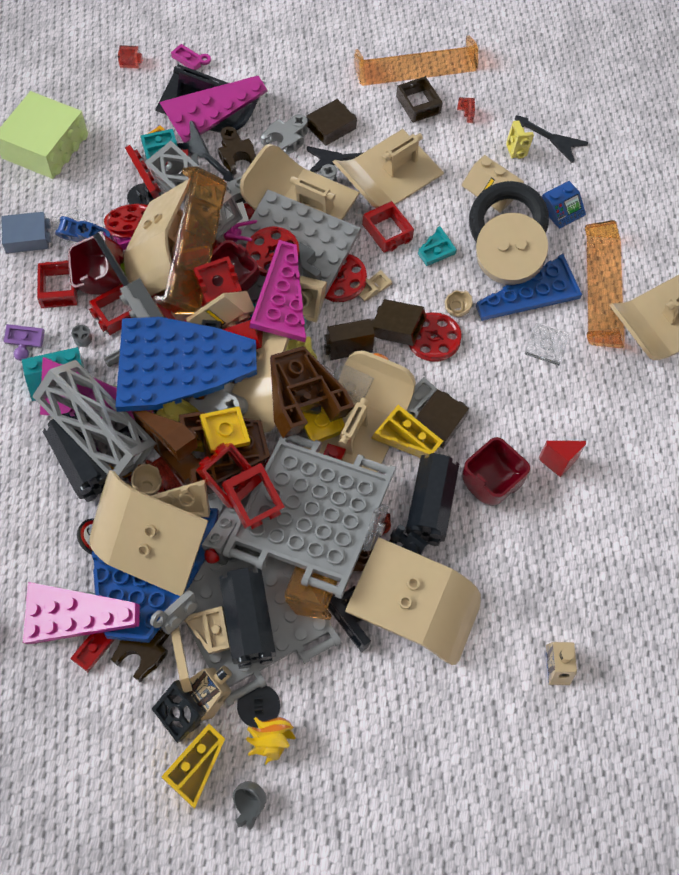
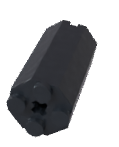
[42,413,107,502]
[405,453,460,546]
[219,568,276,669]

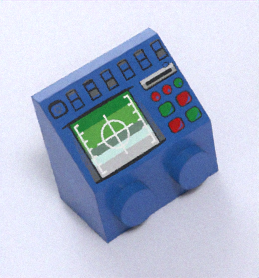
[542,181,586,229]

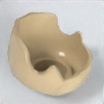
[445,290,473,317]
[131,464,162,496]

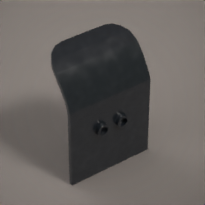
[155,64,265,133]

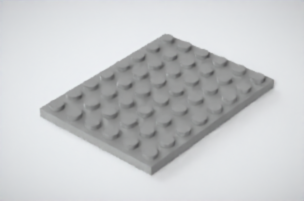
[236,190,361,332]

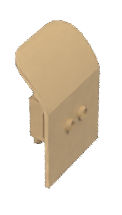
[332,129,444,208]
[240,144,360,220]
[124,178,195,296]
[609,275,679,360]
[232,331,290,433]
[304,350,416,472]
[89,470,208,596]
[345,537,481,665]

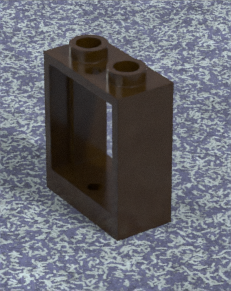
[396,76,443,123]

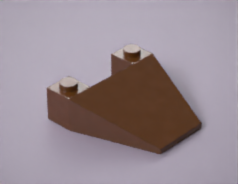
[270,346,355,439]
[132,411,202,485]
[178,412,270,494]

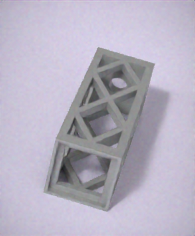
[144,141,243,240]
[32,360,157,478]

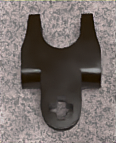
[217,127,256,175]
[111,630,170,683]

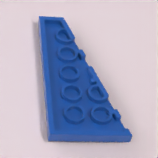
[476,253,582,321]

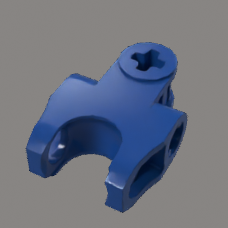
[55,216,110,242]

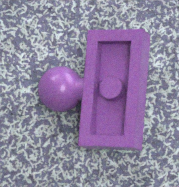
[4,324,45,361]

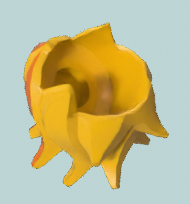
[246,717,296,765]

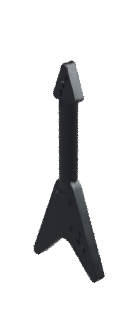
[515,115,588,163]
[177,121,235,182]
[307,146,364,173]

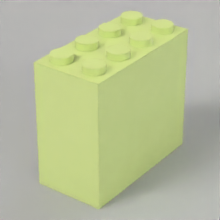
[0,91,88,179]

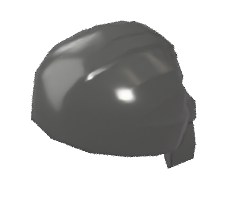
[233,781,267,830]

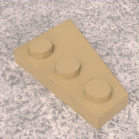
[151,480,210,517]

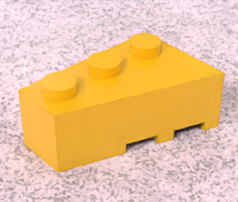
[371,404,443,458]
[161,724,225,809]

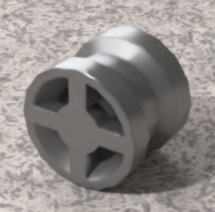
[71,325,92,347]

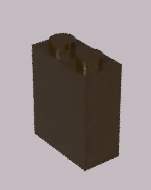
[306,99,357,146]
[371,299,427,346]
[324,318,375,361]
[416,389,469,449]

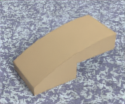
[354,270,392,302]

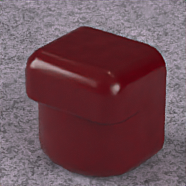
[68,233,124,295]
[197,240,260,291]
[462,437,530,506]

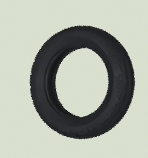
[469,181,549,243]

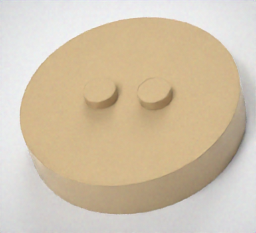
[476,213,548,285]

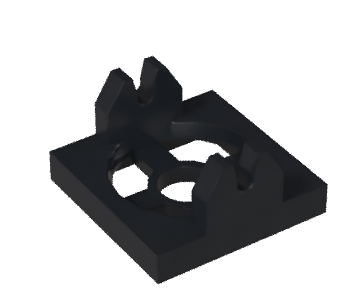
[152,680,205,743]

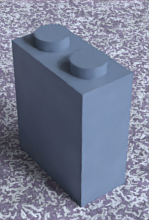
[1,211,52,254]

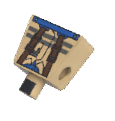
[546,642,577,685]
[189,666,232,720]

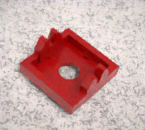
[193,256,242,304]

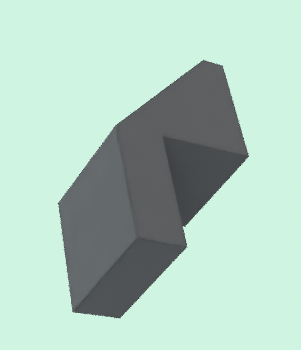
[299,242,322,280]

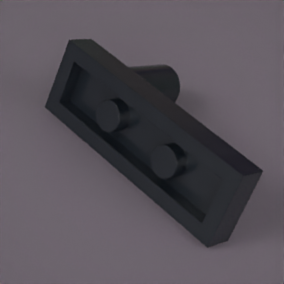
[324,585,371,653]

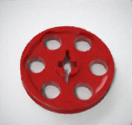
[104,204,148,238]
[246,226,300,276]
[325,254,367,302]
[408,312,462,361]

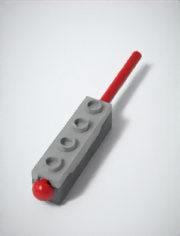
[202,448,275,565]

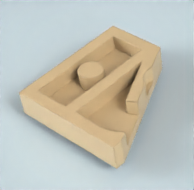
[184,606,230,654]

